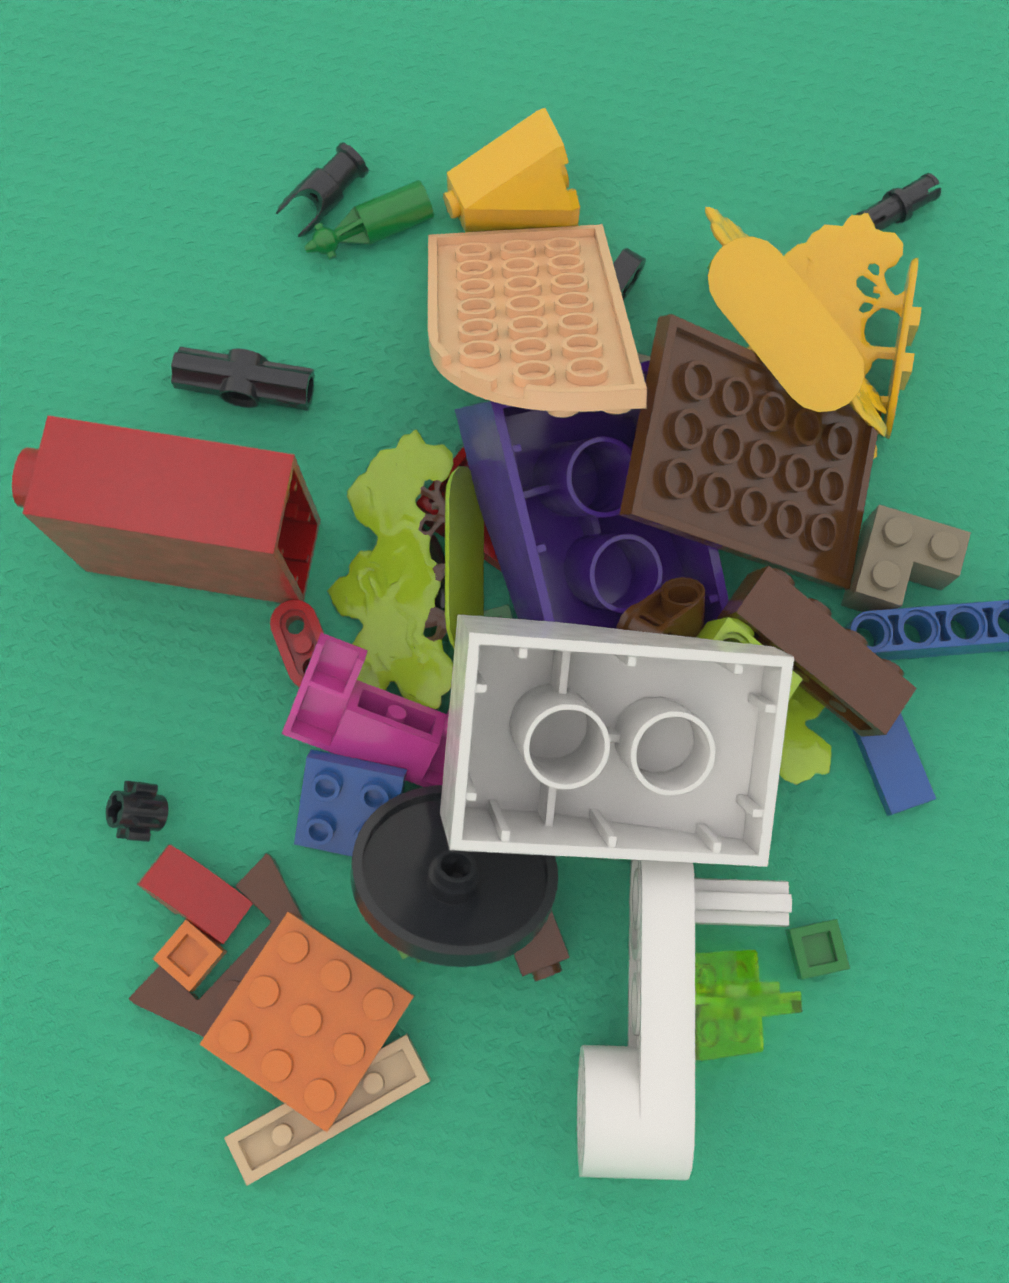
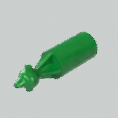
[304,180,434,260]

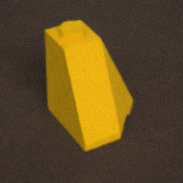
[443,108,580,232]

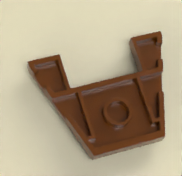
[129,853,305,1037]

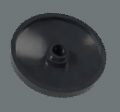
[350,785,558,967]

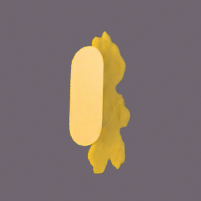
[705,207,887,437]

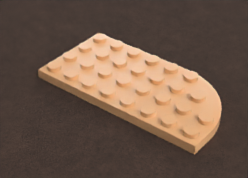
[428,224,647,417]

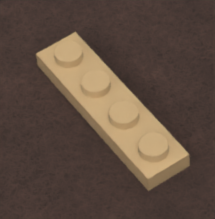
[224,1033,431,1186]

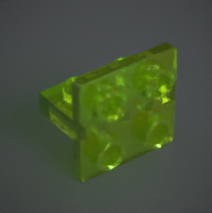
[695,950,802,1061]

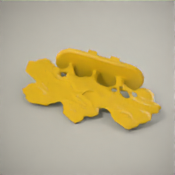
[747,213,922,459]

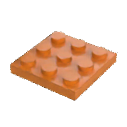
[200,912,415,1132]

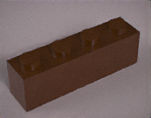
[717,566,917,737]

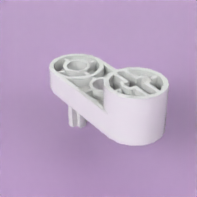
[577,860,792,1180]

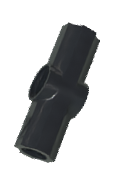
[171,347,315,410]

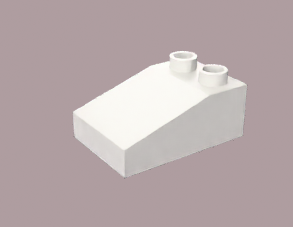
[440,615,794,867]

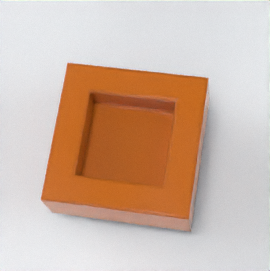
[153,919,227,992]

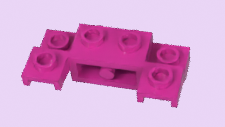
[282,633,449,787]

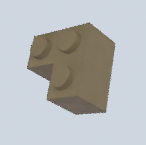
[841,505,971,612]

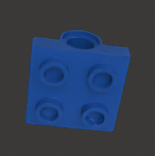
[294,749,407,857]

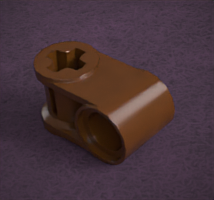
[616,577,705,638]

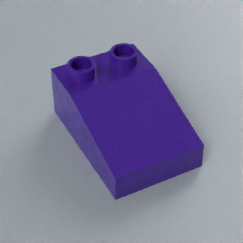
[455,360,729,629]

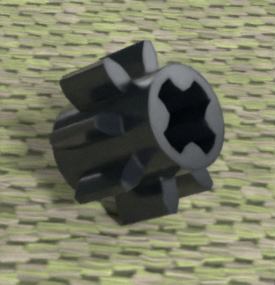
[106,781,168,842]

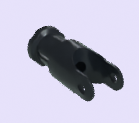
[276,142,369,237]

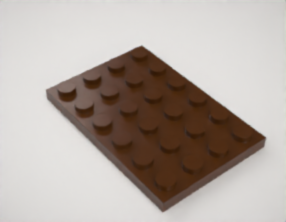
[619,314,881,590]

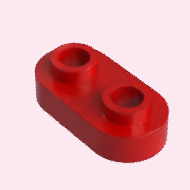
[270,600,324,688]

